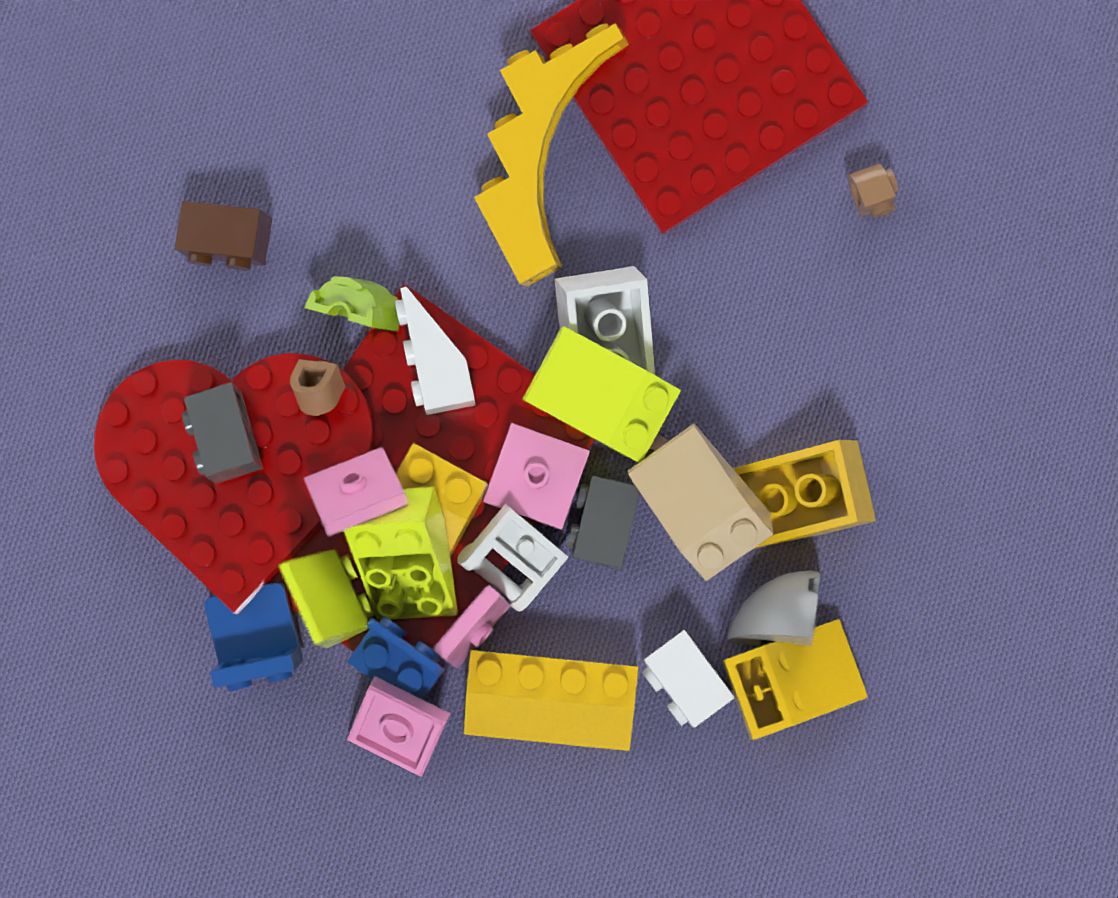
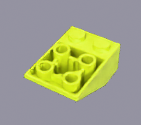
[344,487,458,620]

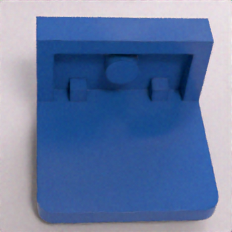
[204,582,304,691]

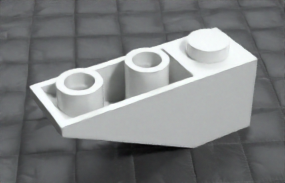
[395,287,476,415]

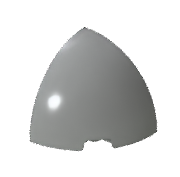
[727,570,821,646]

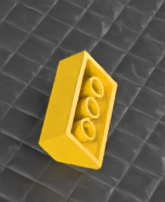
[464,650,638,751]

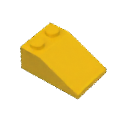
[733,440,876,549]
[396,443,488,557]

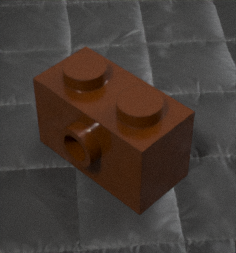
[174,201,273,271]

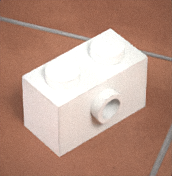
[642,630,734,728]

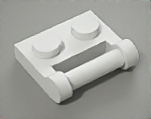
[457,504,568,612]

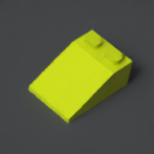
[523,326,681,463]
[279,549,375,648]

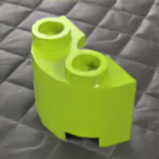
[304,276,399,331]

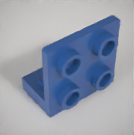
[347,617,445,700]

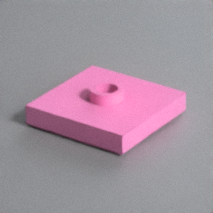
[483,423,590,530]
[304,447,408,536]
[434,585,511,669]
[347,676,450,777]

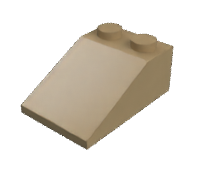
[628,423,773,581]

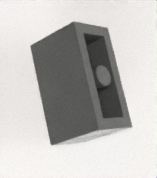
[182,382,263,484]
[567,475,640,570]

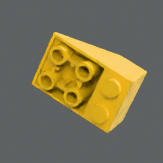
[722,619,868,740]

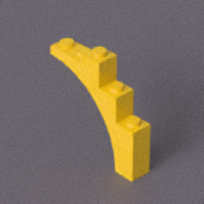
[474,23,629,287]

